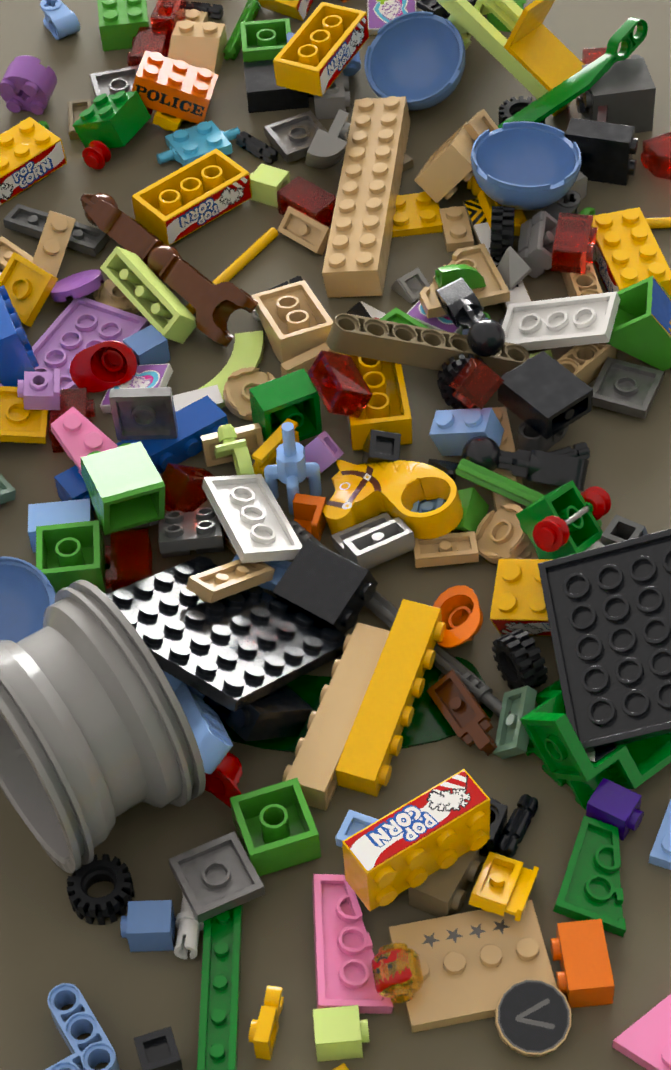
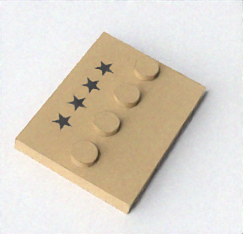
[389,900,557,1033]

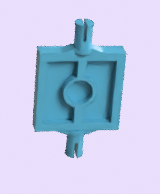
[156,120,241,167]

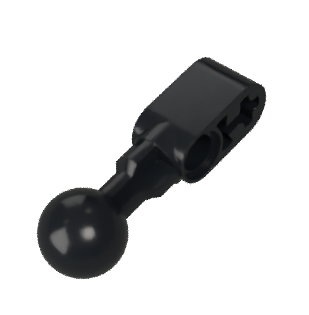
[435,277,505,357]
[461,436,589,491]

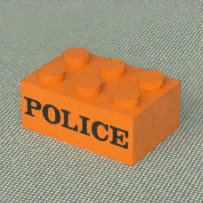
[131,51,218,124]

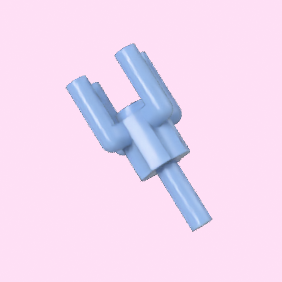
[264,422,322,515]

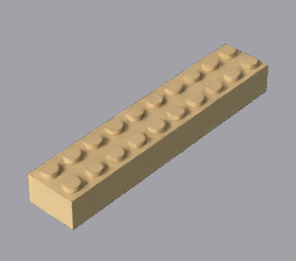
[322,96,411,298]

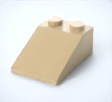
[168,20,227,74]
[414,122,474,203]
[251,280,333,363]

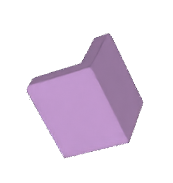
[304,430,344,478]

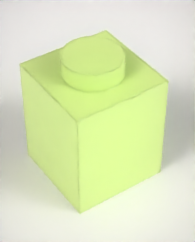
[250,163,291,208]
[313,1005,369,1062]

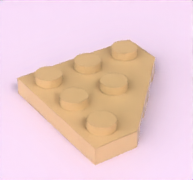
[420,244,510,319]

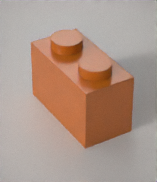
[550,919,615,1008]

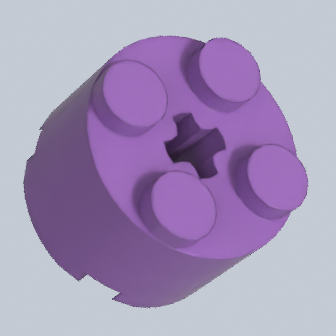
[0,55,57,115]

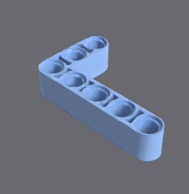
[162,670,233,774]
[45,983,120,1070]

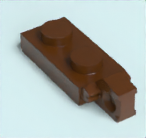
[427,669,497,756]

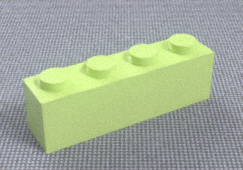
[100,246,197,344]

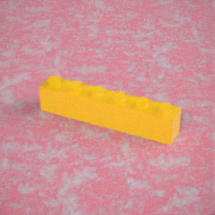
[335,599,446,797]

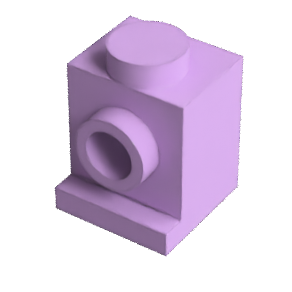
[17,368,61,410]

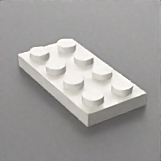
[502,291,620,351]
[202,474,303,563]

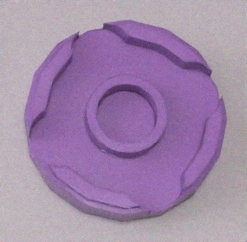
[50,269,105,302]

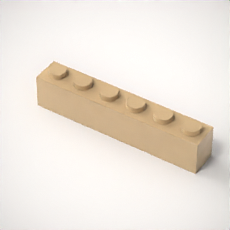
[282,622,390,811]

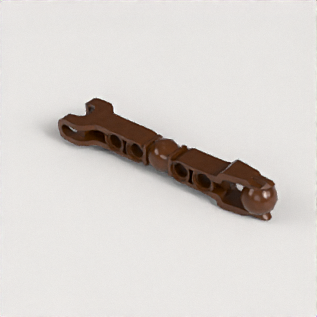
[80,193,258,348]

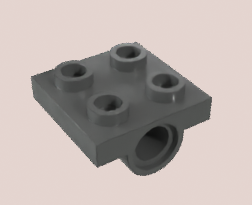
[159,507,225,558]

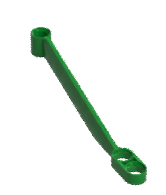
[497,17,648,128]

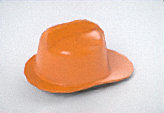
[433,585,483,648]

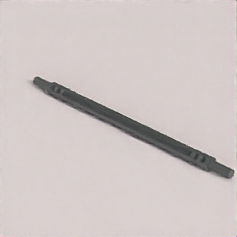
[286,517,511,717]

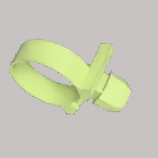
[214,424,254,475]

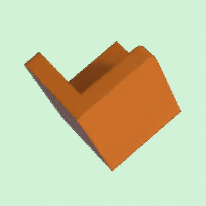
[293,493,326,541]

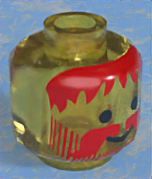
[371,943,423,1003]

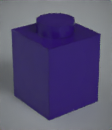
[586,777,644,841]

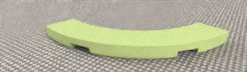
[199,330,264,409]

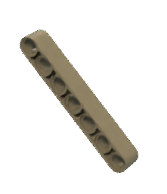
[326,313,530,381]

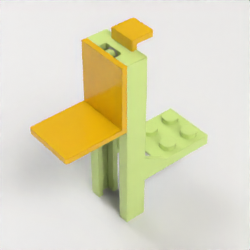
[436,0,584,117]

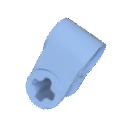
[40,0,80,40]

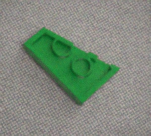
[553,815,626,937]

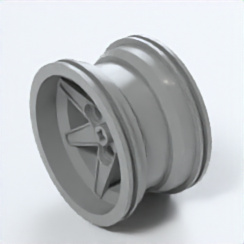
[0,579,206,874]

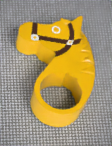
[323,460,463,539]

